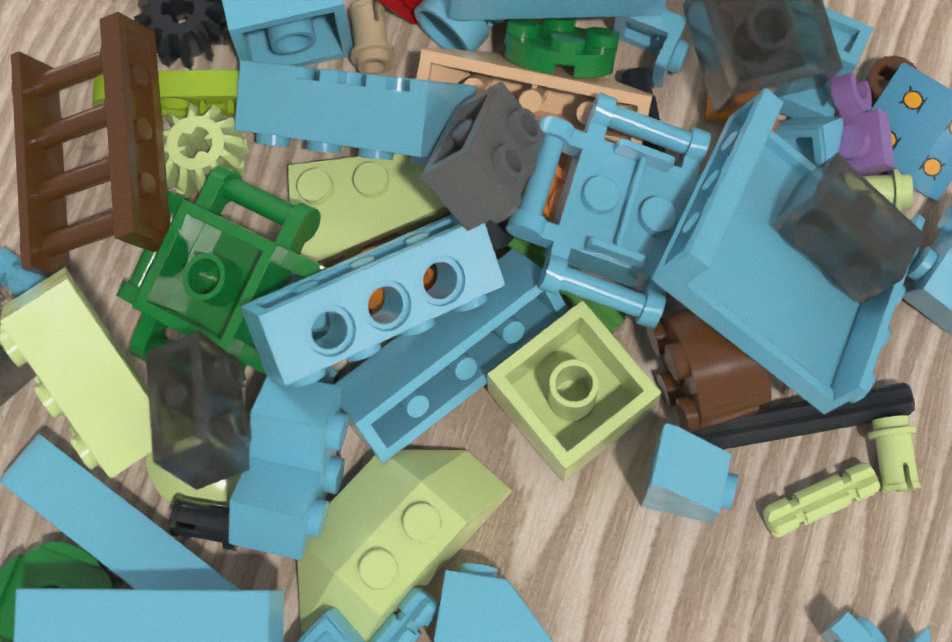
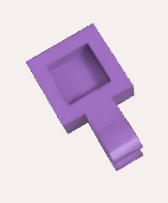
[830,72,895,181]

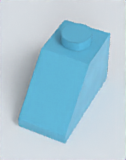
[641,423,738,524]
[434,563,553,642]

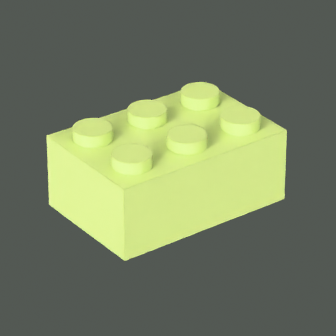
[0,267,175,479]

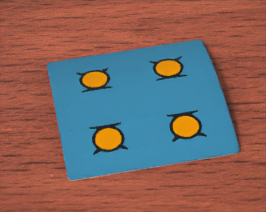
[872,62,952,201]

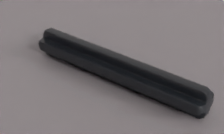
[679,382,915,450]

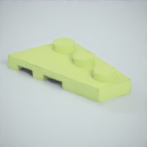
[288,153,450,265]

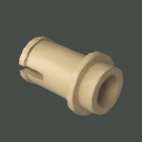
[349,0,395,75]

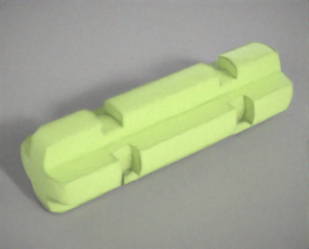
[762,462,880,537]

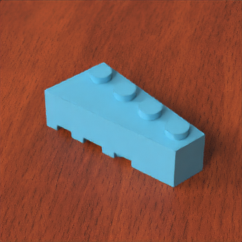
[234,60,476,166]

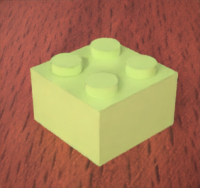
[487,300,662,483]

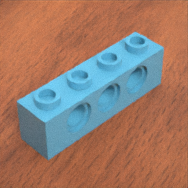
[240,214,505,387]

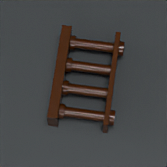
[11,12,170,277]

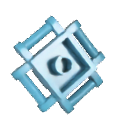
[506,92,711,329]

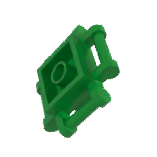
[116,165,328,405]

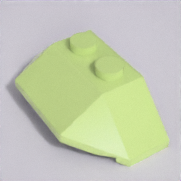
[297,450,512,642]

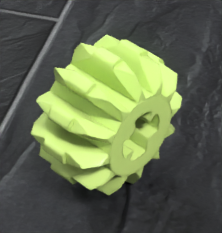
[163,103,250,200]

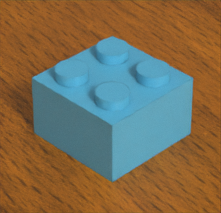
[222,0,353,67]

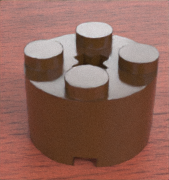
[647,308,772,433]

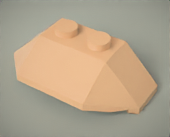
[417,48,653,173]

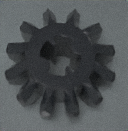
[134,0,228,70]

